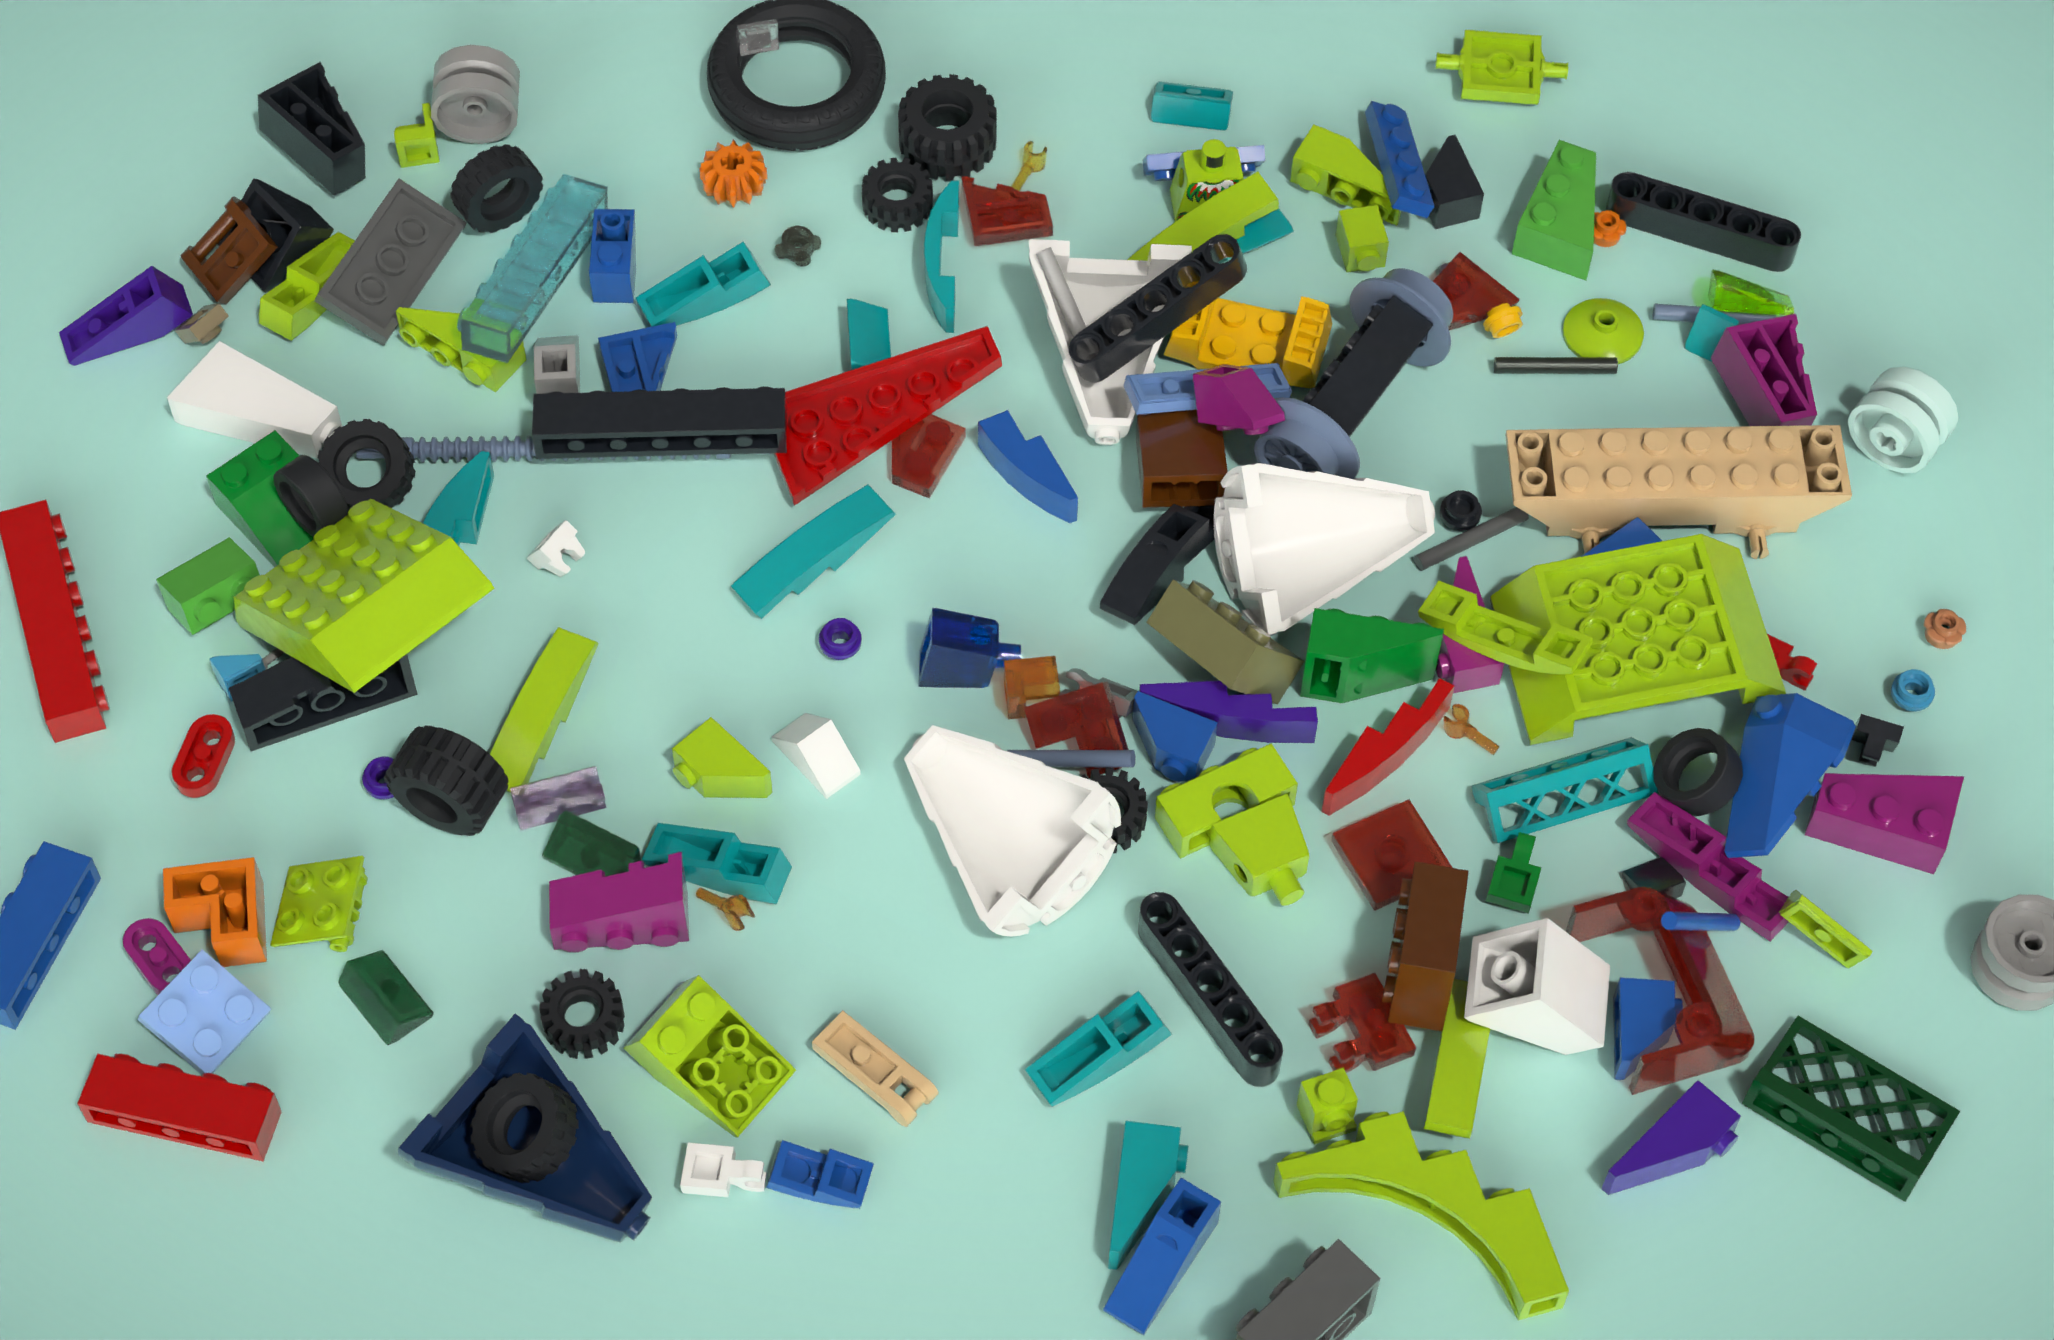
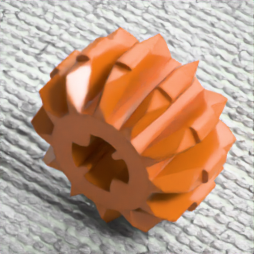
[699,139,767,208]

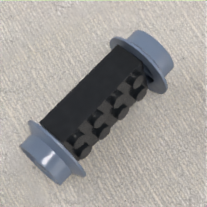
[1254,268,1453,479]

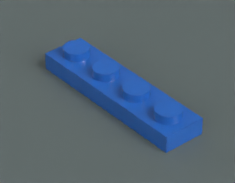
[1365,101,1434,218]

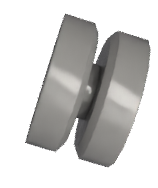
[431,45,520,144]
[1970,895,2054,1011]

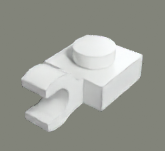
[680,1143,767,1197]

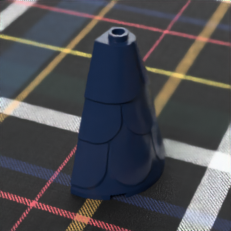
[398,1013,652,1243]

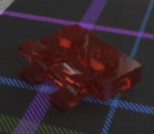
[1308,973,1417,1073]

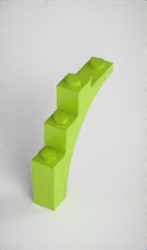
[1273,1111,1569,1320]

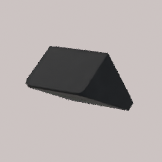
[1622,857,1686,911]

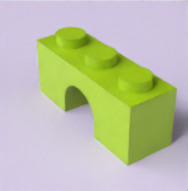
[1155,743,1298,859]

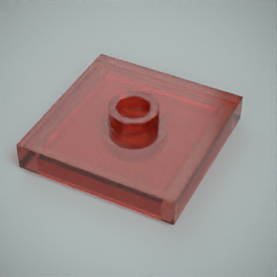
[1331,799,1453,911]

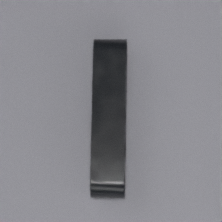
[1606,172,1801,272]
[1069,234,1247,382]
[1138,892,1283,1087]

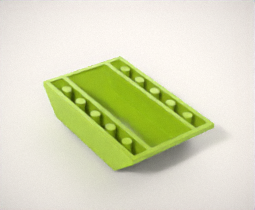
[234,499,495,693]

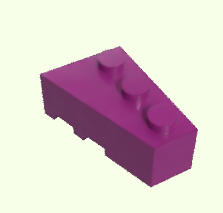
[1711,314,1817,426]
[1805,773,1964,875]
[549,852,689,952]

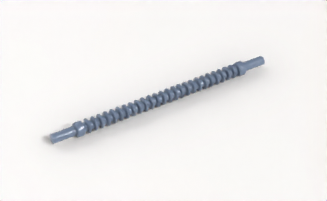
[356,436,773,463]

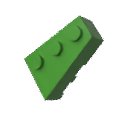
[1512,140,1596,281]

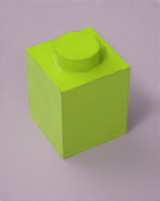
[1335,205,1389,272]

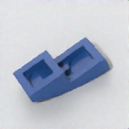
[766,1140,874,1209]

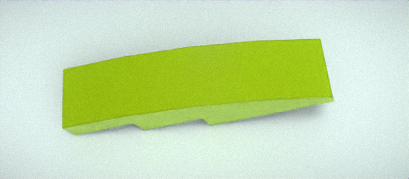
[1127,172,1279,261]
[490,627,599,797]
[1424,979,1490,1139]

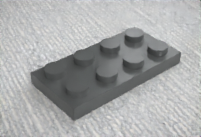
[314,178,467,346]

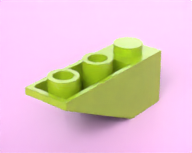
[1290,124,1401,226]
[396,307,527,392]

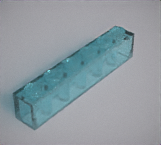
[457,174,608,363]

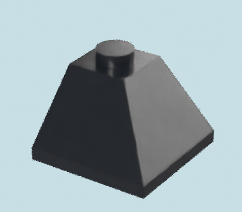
[217,179,334,292]

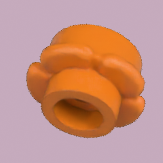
[1594,210,1627,247]

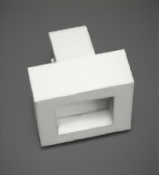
[526,520,585,577]

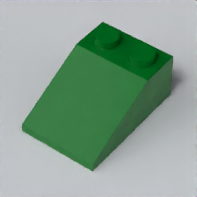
[206,430,314,568]

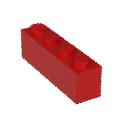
[78,1053,282,1162]

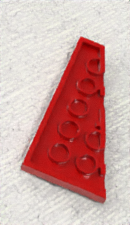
[774,326,1002,506]

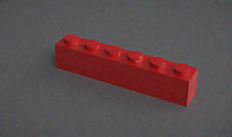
[0,500,110,743]

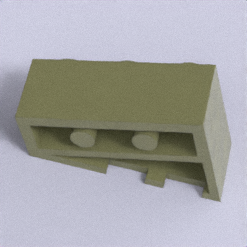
[1146,579,1305,704]

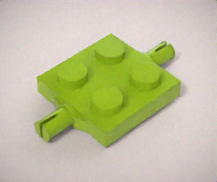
[1435,30,1568,105]

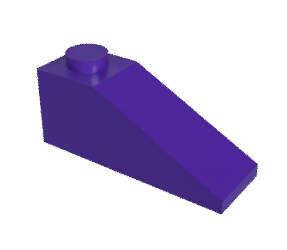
[59,266,193,366]
[1602,1080,1741,1195]

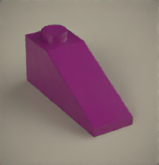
[1436,556,1505,693]

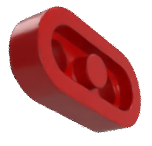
[172,714,235,798]

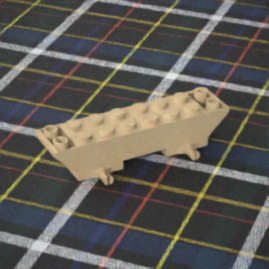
[1505,425,1852,559]

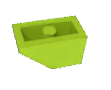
[672,717,773,798]

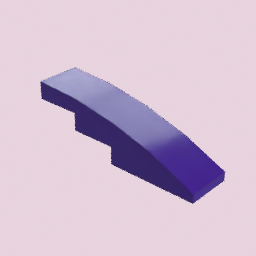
[1139,681,1318,743]

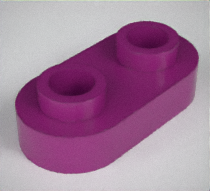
[123,918,191,995]

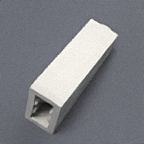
[167,341,342,459]

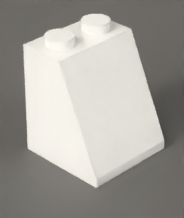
[1464,918,1610,1055]

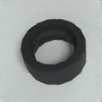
[273,455,349,537]
[1653,728,1743,816]

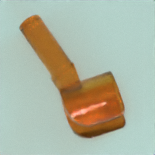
[1444,704,1500,755]
[696,887,755,931]

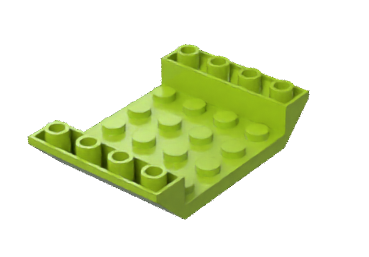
[1490,534,1786,745]

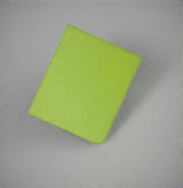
[394,103,440,168]

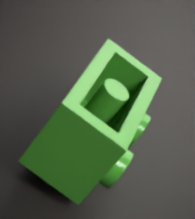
[156,537,260,635]

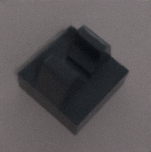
[1851,714,1904,767]

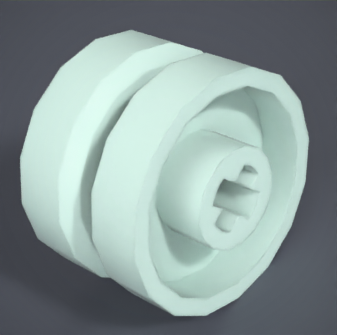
[1848,367,1959,473]

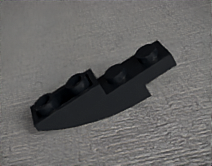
[1100,503,1215,625]

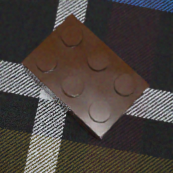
[1382,861,1469,1032]

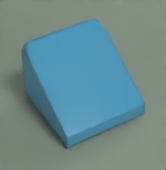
[209,654,266,702]

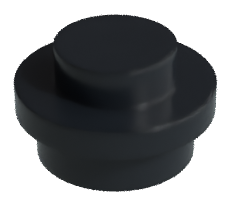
[1440,490,1482,531]

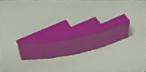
[1627,792,1789,942]

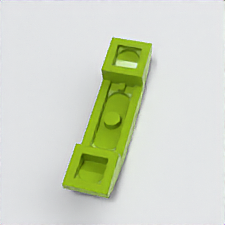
[1418,581,1593,674]

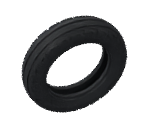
[707,0,886,151]

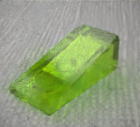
[1708,270,1795,315]

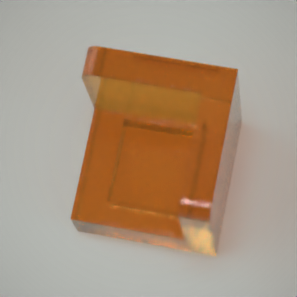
[1003,656,1060,720]

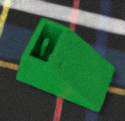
[1300,608,1444,703]

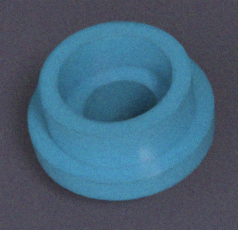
[1891,669,1935,711]

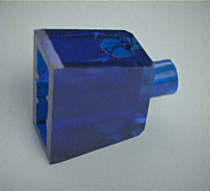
[918,608,1021,688]

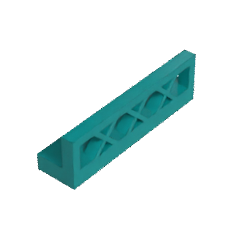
[1471,737,1659,843]

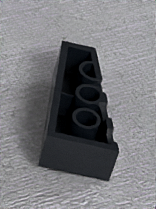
[229,654,418,752]

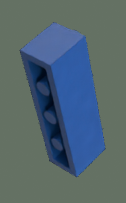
[0,841,101,1030]

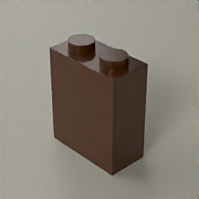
[1136,410,1228,508]

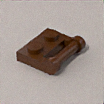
[181,196,278,304]

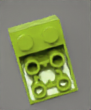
[624,975,796,1138]

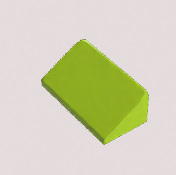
[1779,890,1873,968]

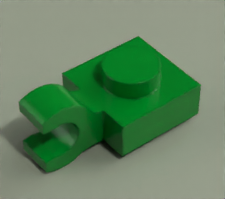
[1486,832,1542,914]

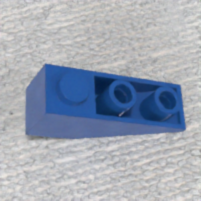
[1103,1178,1221,1336]

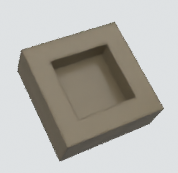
[175,303,229,344]

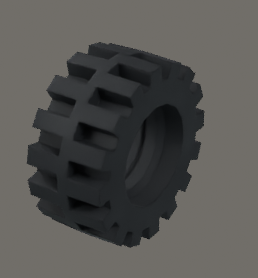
[862,157,933,233]

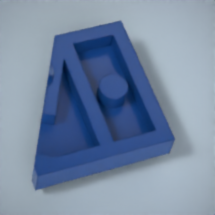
[598,322,677,392]

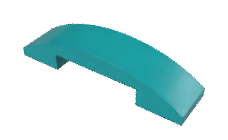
[924,181,959,333]

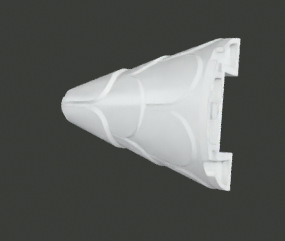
[1029,239,1192,445]
[1214,463,1435,635]
[904,725,1121,936]

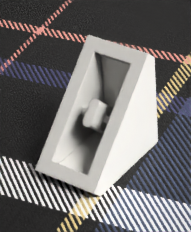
[772,713,861,799]

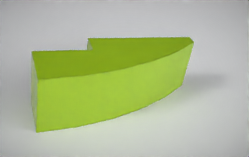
[259,232,355,341]

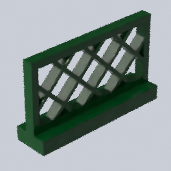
[1742,1015,1960,1202]

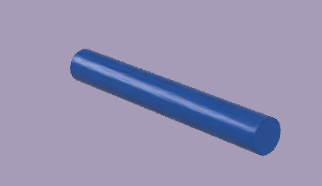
[1661,912,1740,931]

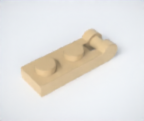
[812,1011,939,1127]

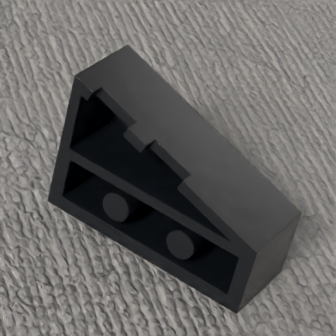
[258,62,366,195]

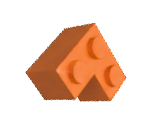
[163,857,267,967]

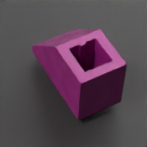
[1193,364,1285,435]

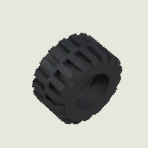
[898,74,997,181]
[384,725,509,836]

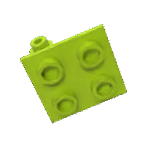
[270,856,368,952]

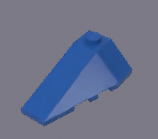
[1724,693,1856,858]

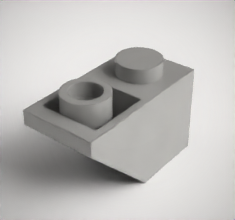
[534,335,580,394]

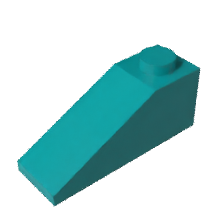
[1108,1121,1189,1270]

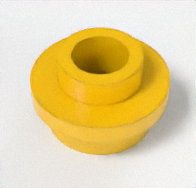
[1483,303,1523,338]

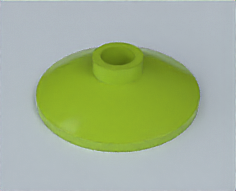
[1563,298,1644,364]

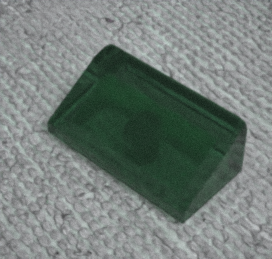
[542,810,641,877]
[338,950,434,1045]

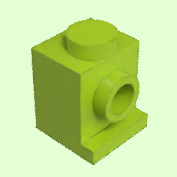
[1297,1068,1358,1145]

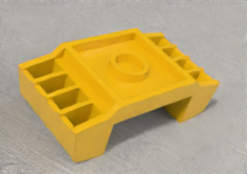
[1164,281,1332,388]

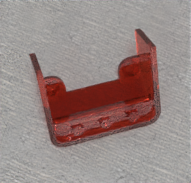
[1566,887,1755,1095]

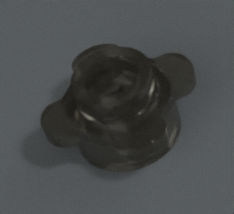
[775,226,821,267]

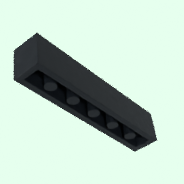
[532,386,787,459]

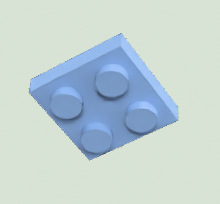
[138,949,271,1075]

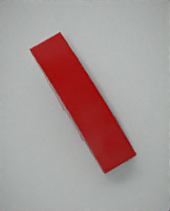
[1321,678,1455,816]

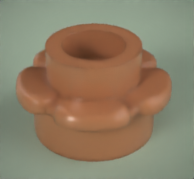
[1924,609,1966,649]

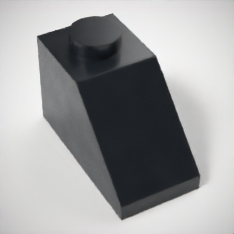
[1425,135,1484,229]

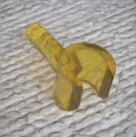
[1010,141,1047,194]

